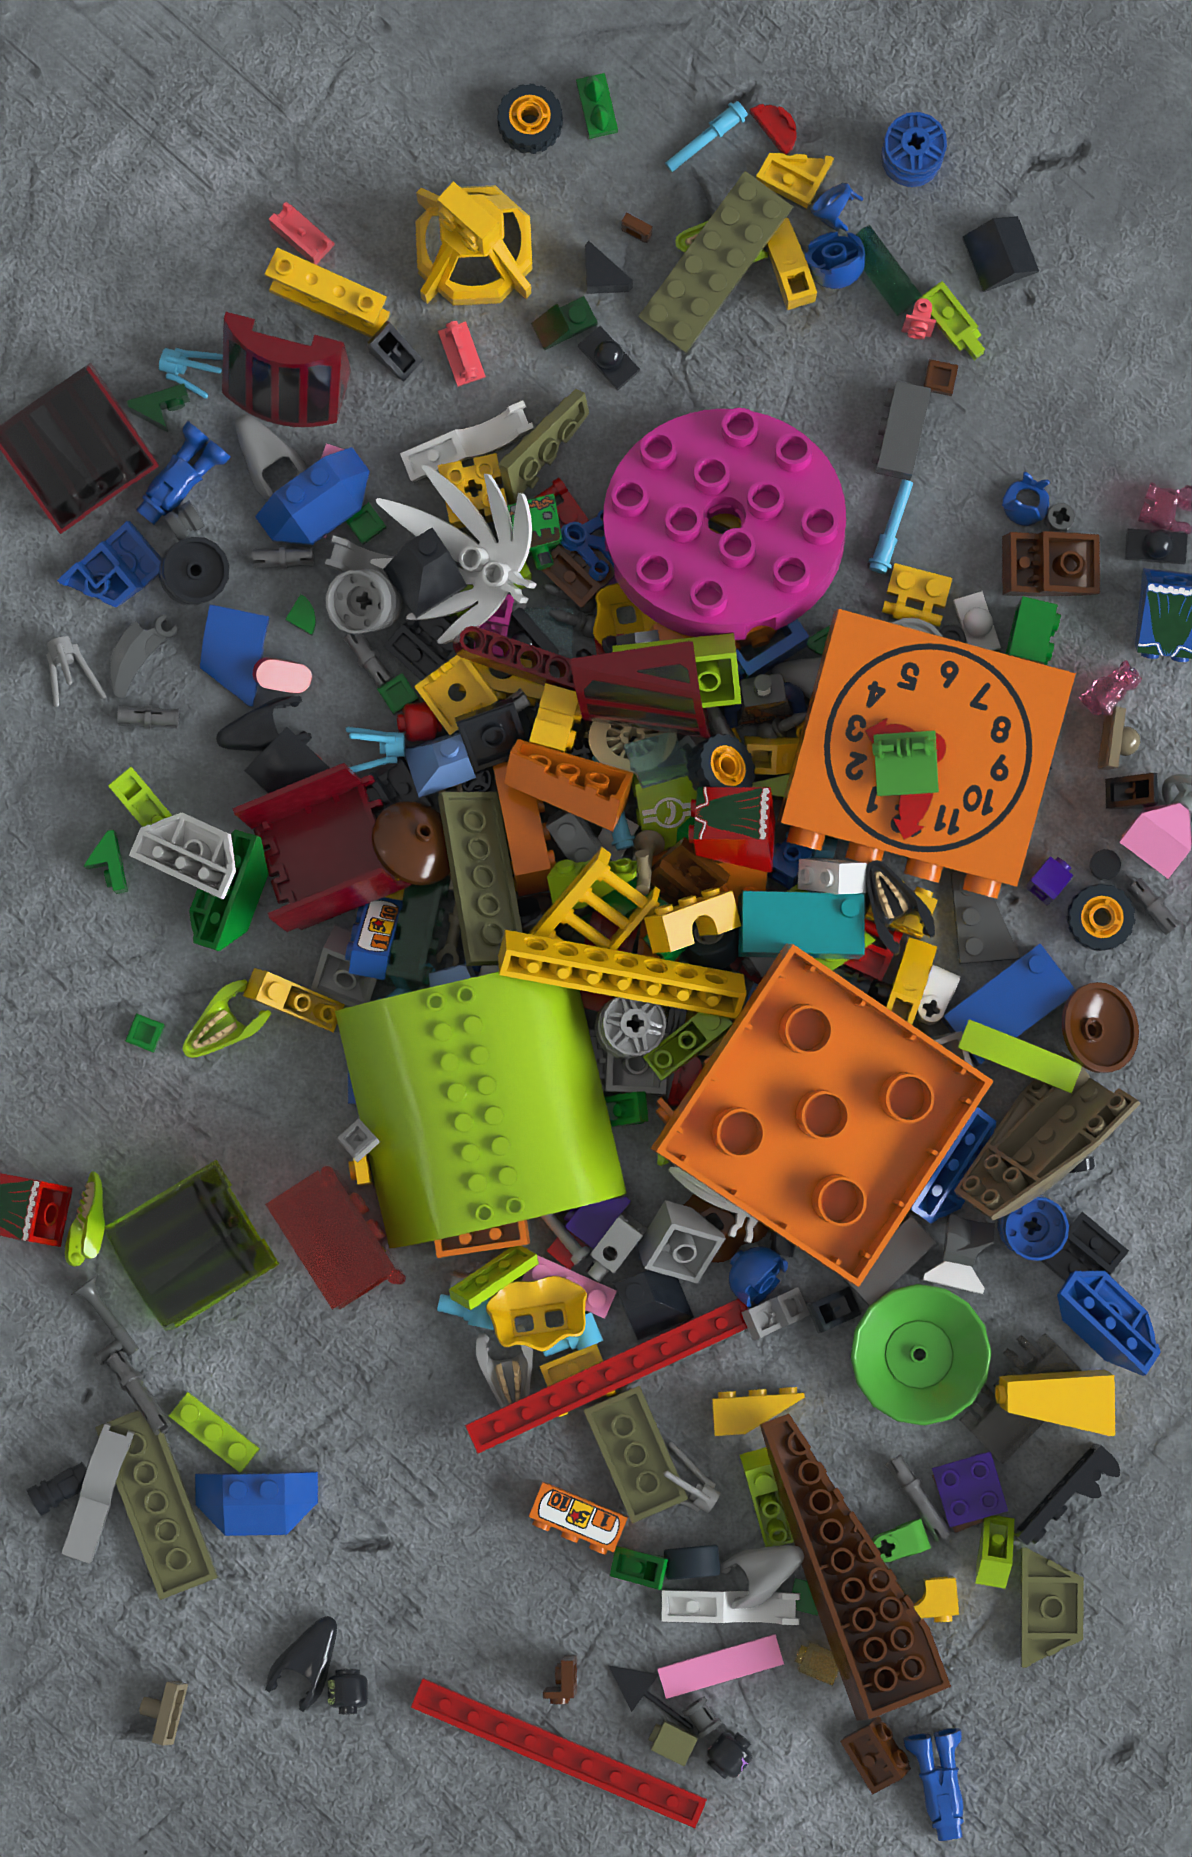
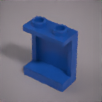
[736,619,809,681]

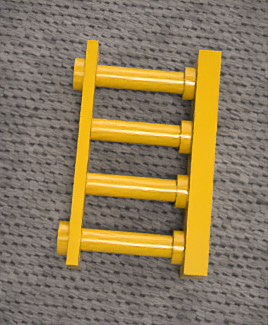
[264,247,390,338]
[529,847,660,950]

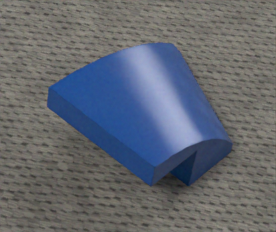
[57,521,162,608]
[200,605,270,707]

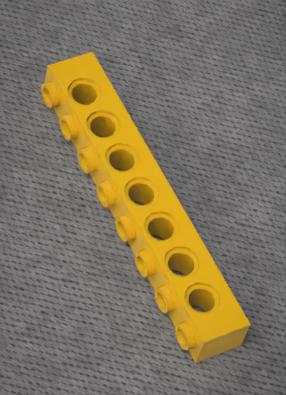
[498,930,747,1019]

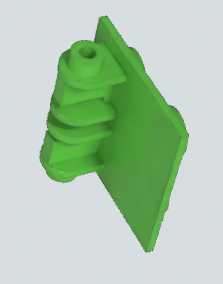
[872,731,939,796]

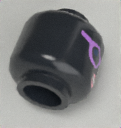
[707,1732,753,1779]

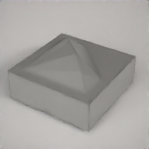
[336,1118,380,1163]

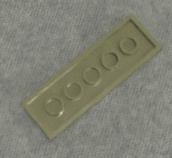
[638,171,794,353]
[438,792,523,966]
[95,1410,218,1600]

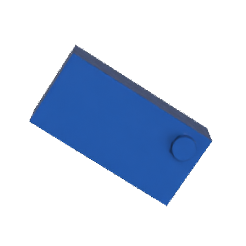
[941,943,1075,1066]

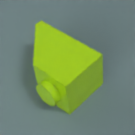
[975,1515,1015,1589]

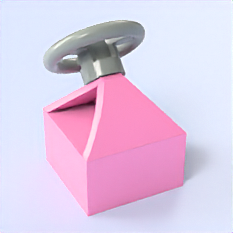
[1120,774,1192,879]

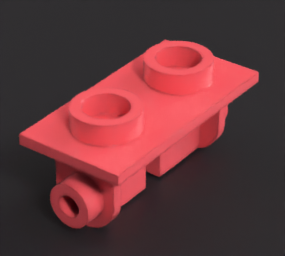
[902,298,936,339]
[438,321,486,387]

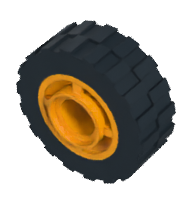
[497,83,563,154]
[687,734,756,791]
[1066,884,1136,951]

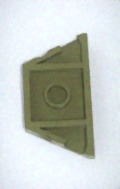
[1020,1547,1084,1668]

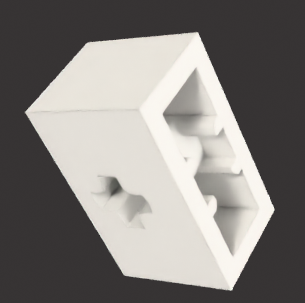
[798,858,867,894]

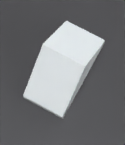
[921,1261,984,1294]

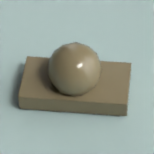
[1097,706,1141,770]

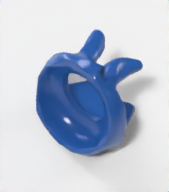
[810,183,864,232]
[1002,472,1050,526]

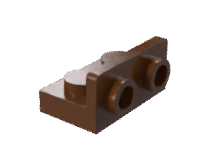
[543,1655,577,1704]
[840,1716,911,1795]

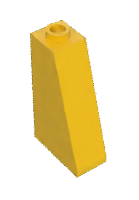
[995,1369,1115,1436]

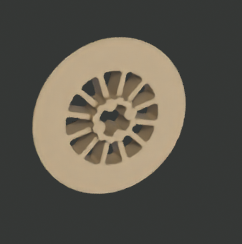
[589,713,677,774]

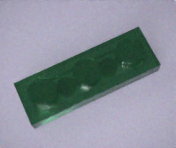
[856,225,922,316]

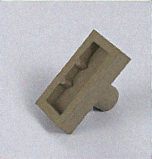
[139,1681,188,1746]

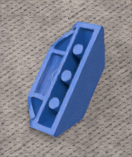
[255,447,370,545]
[910,1107,996,1223]
[1057,1271,1161,1376]
[195,1472,318,1536]

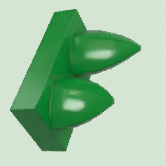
[576,73,618,139]

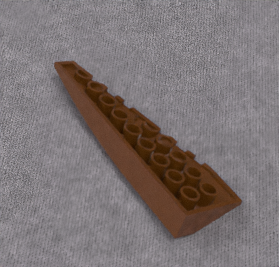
[760,1414,951,1721]

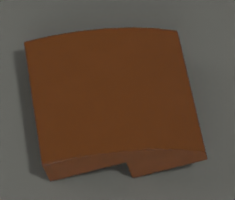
[542,536,615,608]
[650,837,730,907]

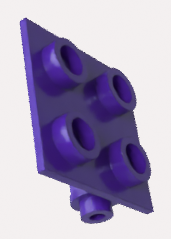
[932,1451,1009,1528]

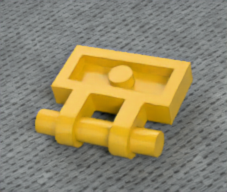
[882,563,953,627]

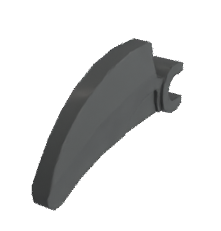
[110,615,178,699]

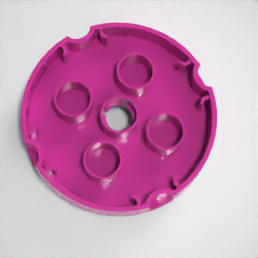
[603,408,846,640]

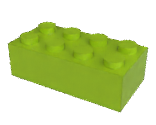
[612,633,741,716]

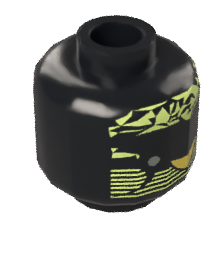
[328,1669,368,1715]

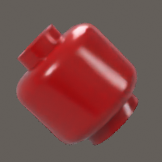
[397,702,442,742]

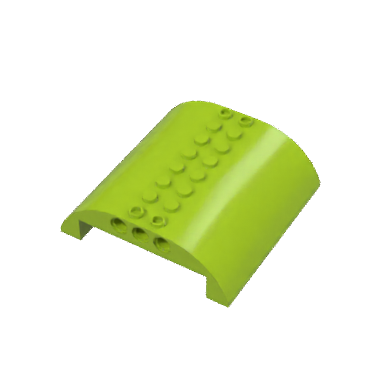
[335,972,627,1249]

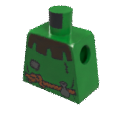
[507,494,562,570]

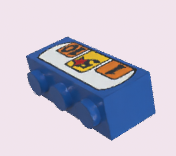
[345,897,403,980]

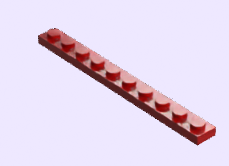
[464,1298,748,1454]
[411,1678,707,1828]

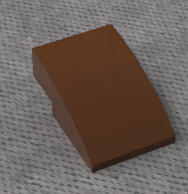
[1002,531,1100,596]

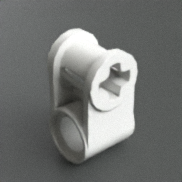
[915,964,961,1025]

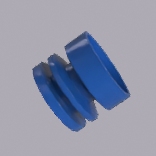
[881,112,947,187]
[997,1195,1069,1261]

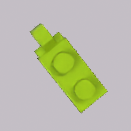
[918,281,985,361]

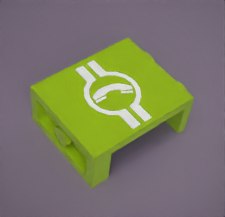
[633,764,697,851]

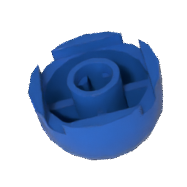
[804,232,865,289]
[729,1246,788,1308]

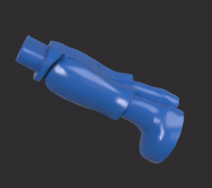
[136,421,231,525]
[903,1728,964,1841]

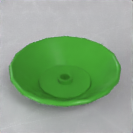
[850,1284,991,1426]

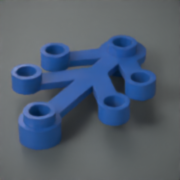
[560,510,614,581]

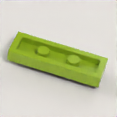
[449,1246,539,1310]
[169,1392,260,1473]

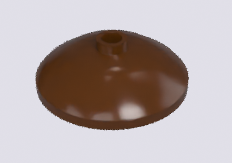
[372,801,450,885]
[1062,982,1139,1073]

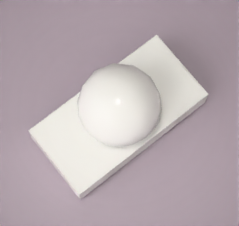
[953,591,1001,651]

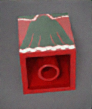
[689,787,776,872]
[0,1173,73,1247]

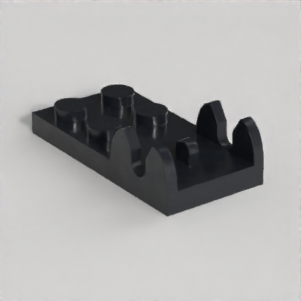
[1014,1443,1120,1546]

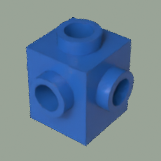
[767,837,813,890]

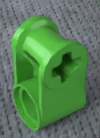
[872,1518,931,1562]

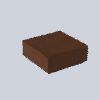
[621,212,653,243]
[923,359,958,396]

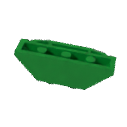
[189,829,268,952]

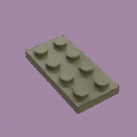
[584,1386,689,1524]

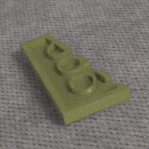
[498,389,589,505]

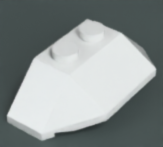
[129,813,236,899]

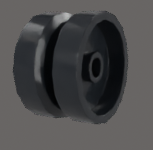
[159,537,229,606]

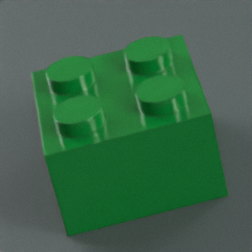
[1005,596,1061,665]

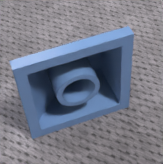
[405,730,476,798]

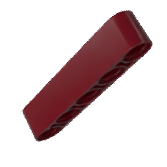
[453,626,599,694]

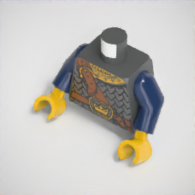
[723,673,807,742]

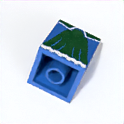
[1135,568,1192,662]

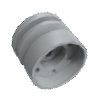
[326,568,403,633]
[595,997,666,1059]

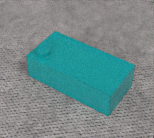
[738,891,865,959]

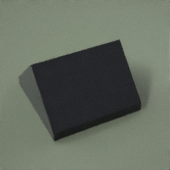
[962,216,1039,292]

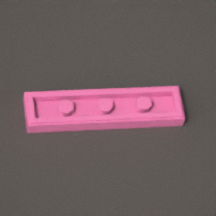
[657,1634,784,1699]

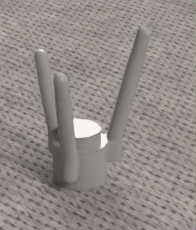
[46,636,106,707]
[663,1442,721,1514]

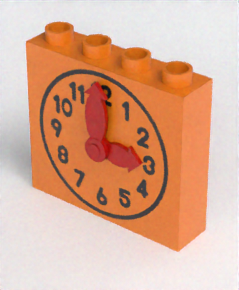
[777,609,1076,899]

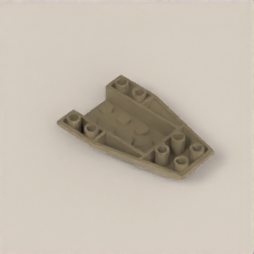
[954,1051,1140,1221]

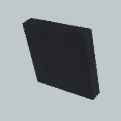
[455,697,528,772]

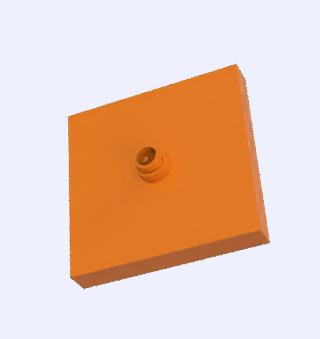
[650,943,993,1287]

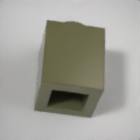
[648,1719,698,1766]

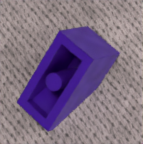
[1024,856,1074,906]
[564,1197,631,1250]

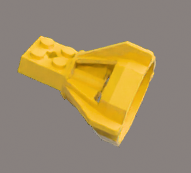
[415,181,533,306]

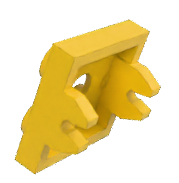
[414,655,499,735]

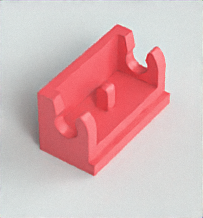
[269,202,335,265]

